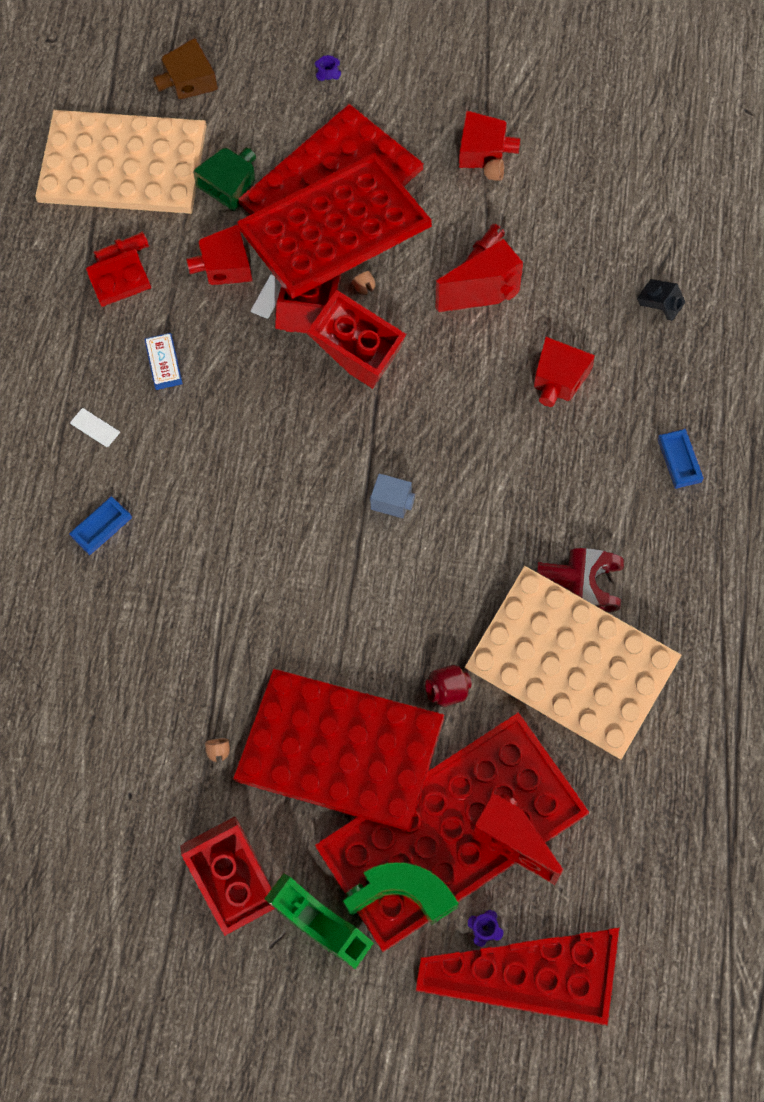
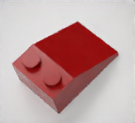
[435,239,523,312]
[275,274,341,333]
[306,290,407,389]
[473,793,563,885]
[180,816,275,936]

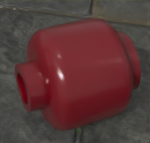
[425,665,472,707]

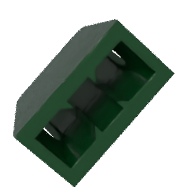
[193,147,256,212]

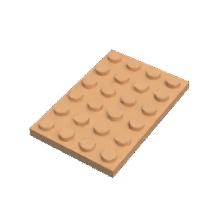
[35,110,206,214]
[465,566,682,760]

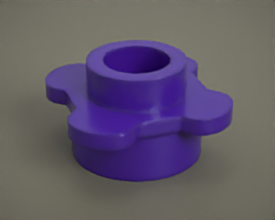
[315,55,341,81]
[467,910,504,947]

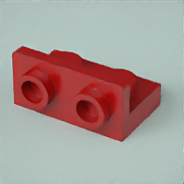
[86,249,151,307]

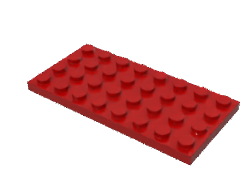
[315,712,589,953]

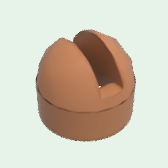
[484,159,504,181]
[351,271,375,295]
[205,738,230,762]

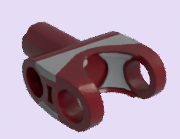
[536,548,624,613]

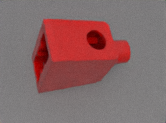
[459,111,521,168]
[186,225,252,285]
[534,337,595,407]

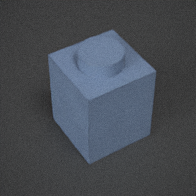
[370,474,415,519]

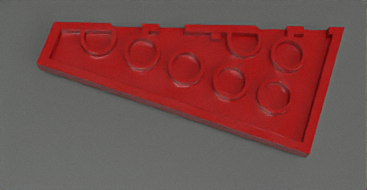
[416,927,620,1026]

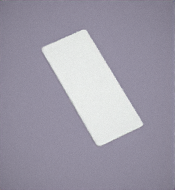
[251,275,282,319]
[70,408,120,447]

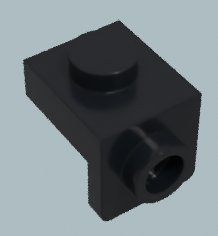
[637,279,685,321]

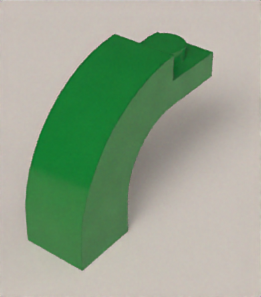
[343,863,459,926]
[265,873,374,969]

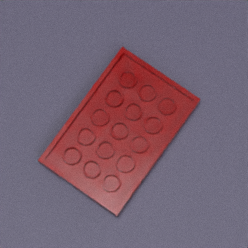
[239,104,423,214]
[237,153,432,299]
[234,669,445,831]

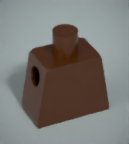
[152,38,218,99]

